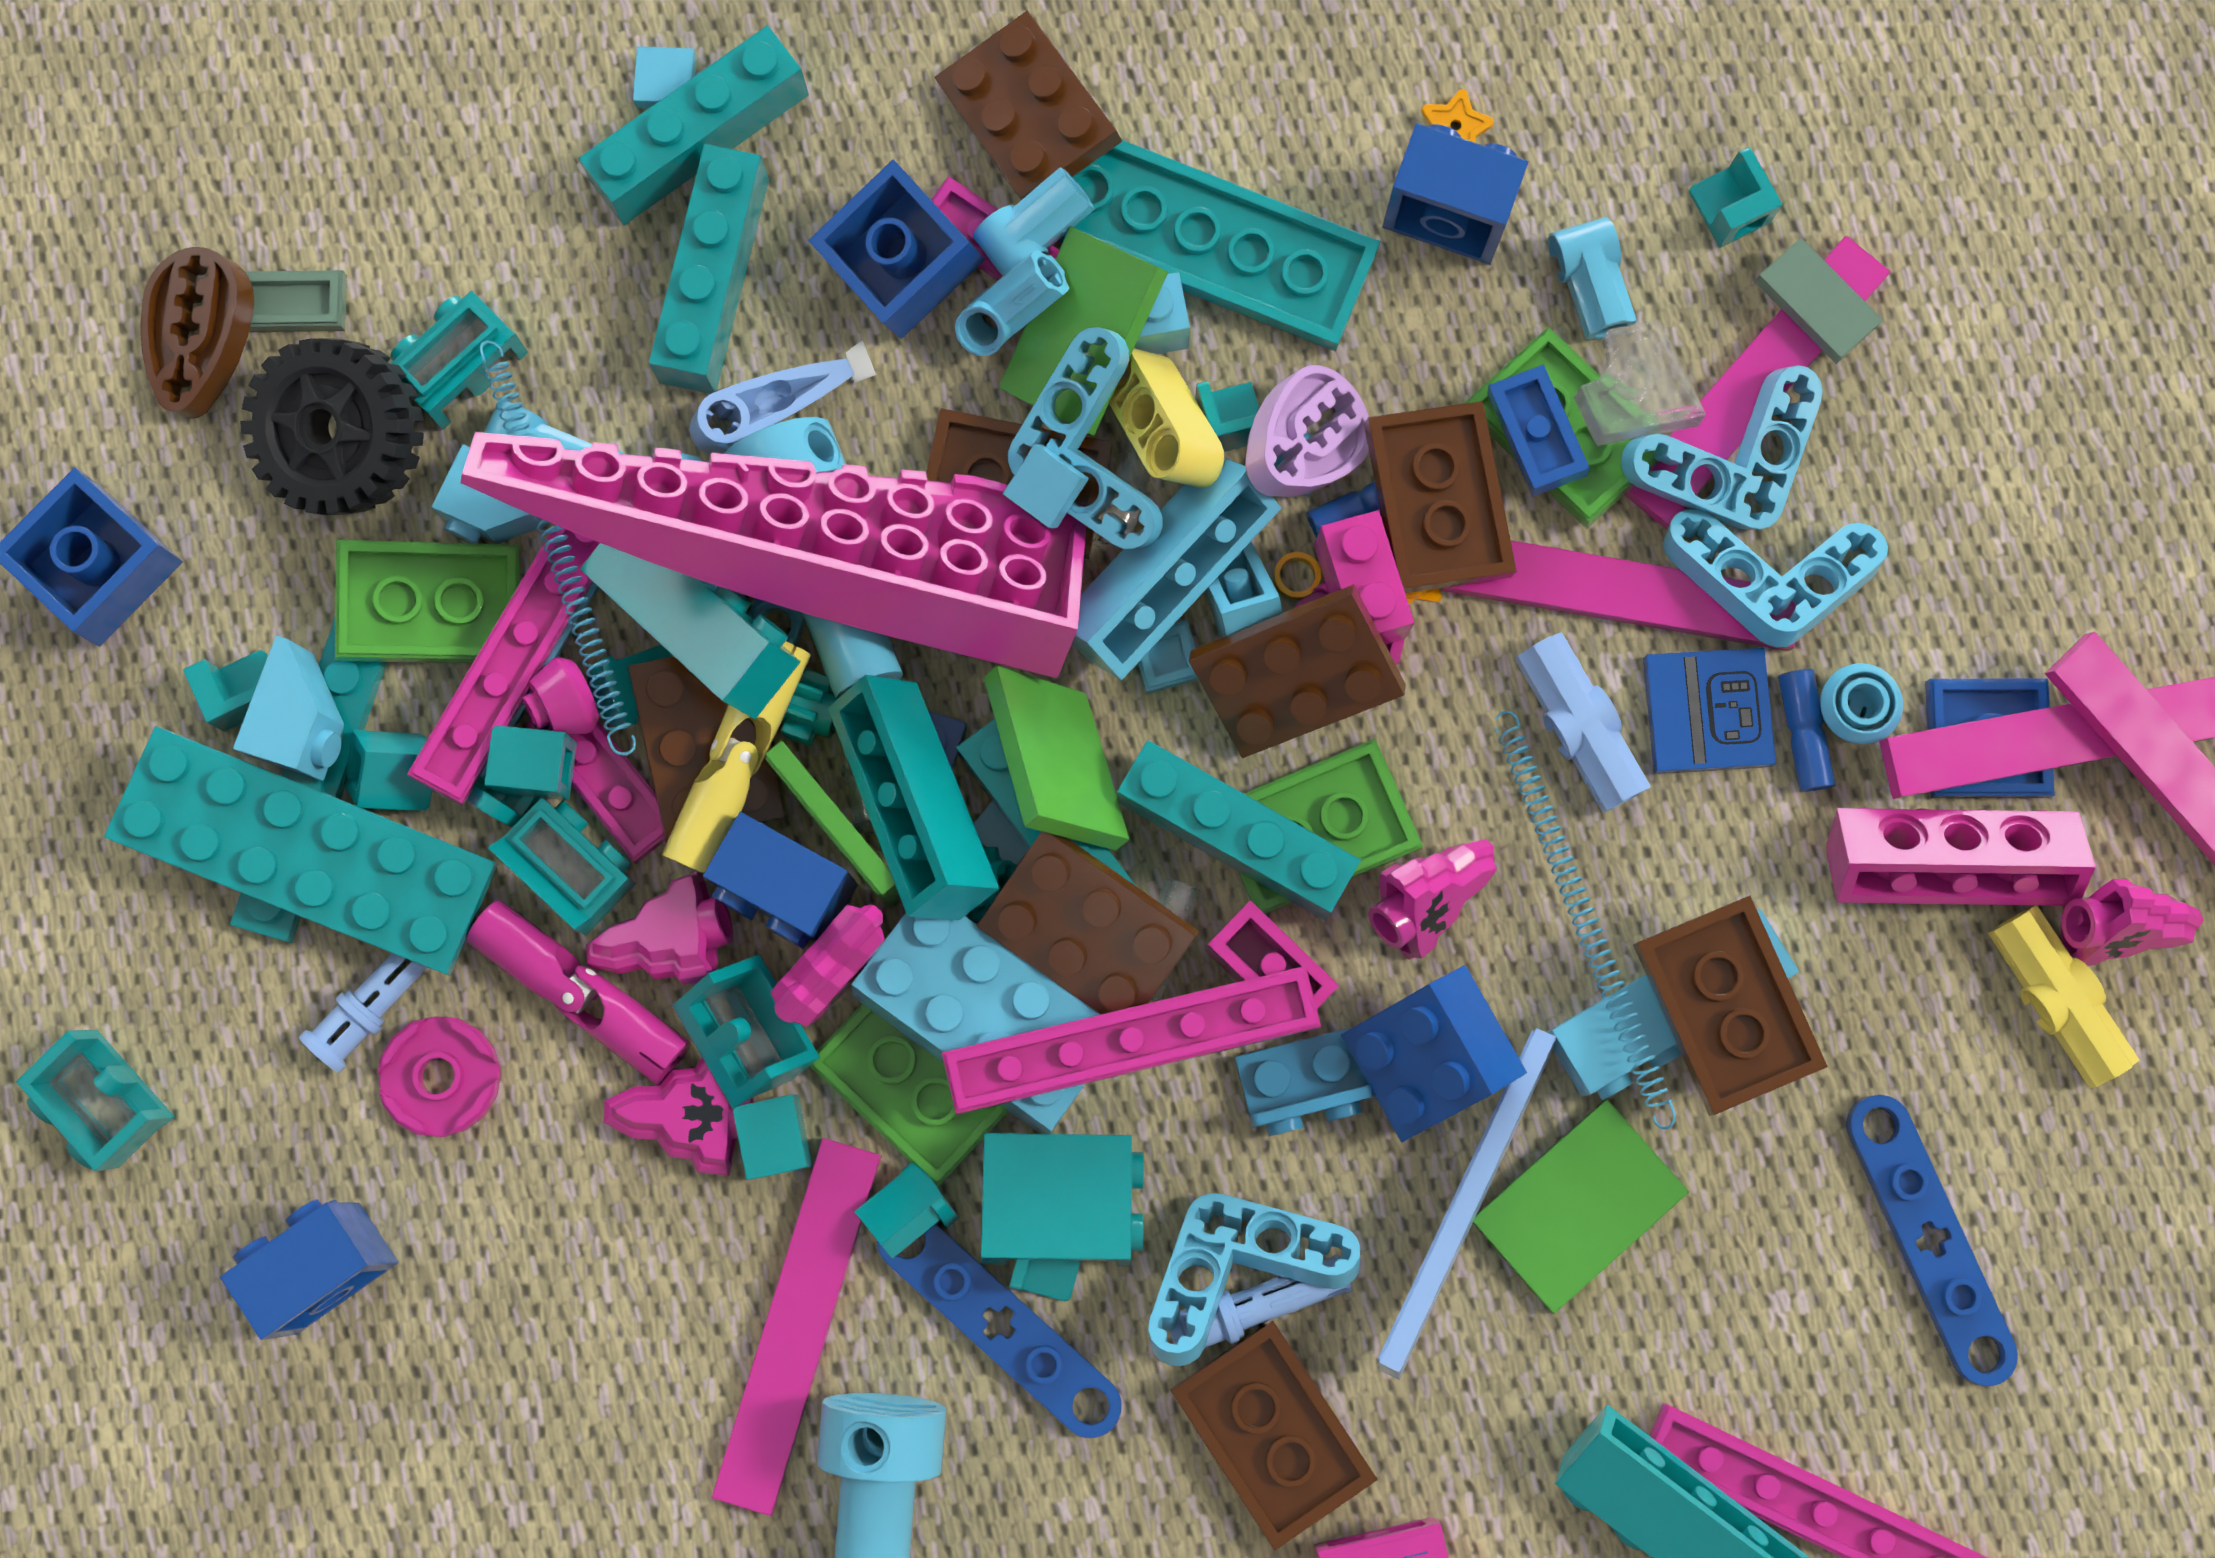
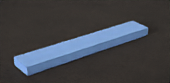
[1378,1028,1556,1380]

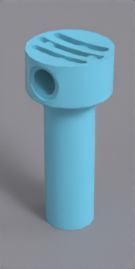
[724,417,903,700]
[817,1393,947,1558]

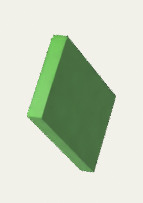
[998,226,1168,435]
[1464,327,1661,529]
[335,540,519,663]
[984,666,1129,851]
[1238,739,1423,915]
[765,741,901,908]
[810,1004,1009,1187]
[1472,1099,1689,1314]

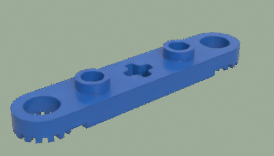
[1846,1095,2018,1386]
[877,1224,1121,1438]

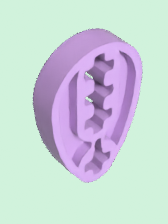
[1245,365,1369,497]

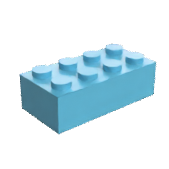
[851,913,1100,1134]

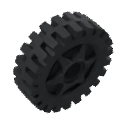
[240,338,424,515]

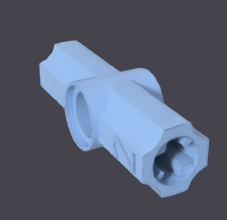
[1515,632,1651,814]

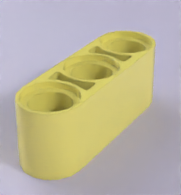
[1109,348,1224,488]

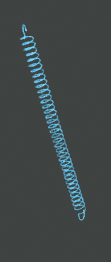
[480,341,636,755]
[1495,711,1676,1130]

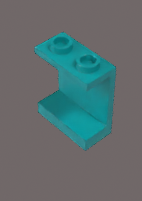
[981,1133,1144,1266]

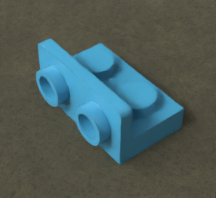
[1234,1027,1374,1137]

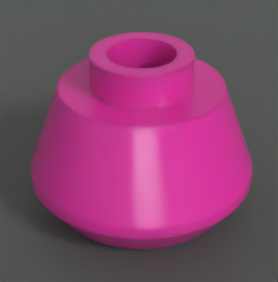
[522,657,599,735]

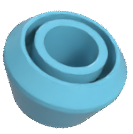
[1820,663,1903,745]

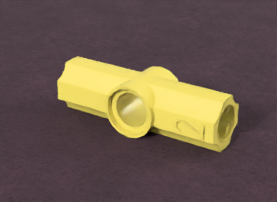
[1988,905,2140,1088]

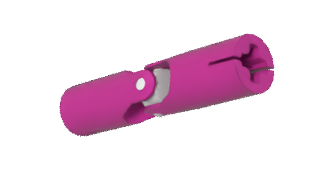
[466,900,691,1086]

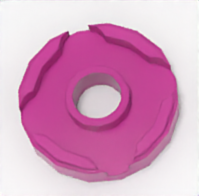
[378,1016,501,1137]

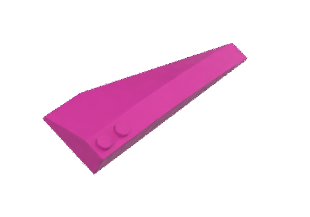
[460,432,1088,678]

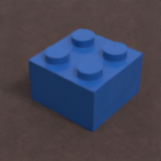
[1382,123,1529,265]
[808,159,986,339]
[0,467,183,647]
[703,812,858,949]
[1341,965,1527,1143]
[220,1199,399,1340]

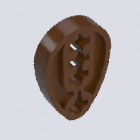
[140,247,254,419]

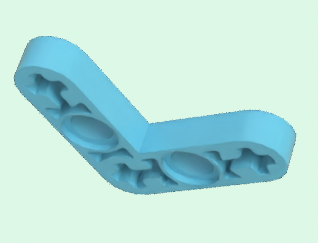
[1008,327,1163,549]
[1621,365,1823,530]
[1663,509,1888,647]
[1148,1193,1361,1366]

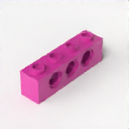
[1826,808,2096,906]

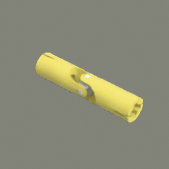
[662,641,811,874]

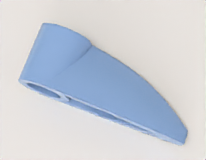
[689,358,854,455]

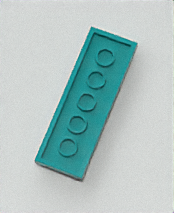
[1058,139,1381,352]
[104,726,498,976]

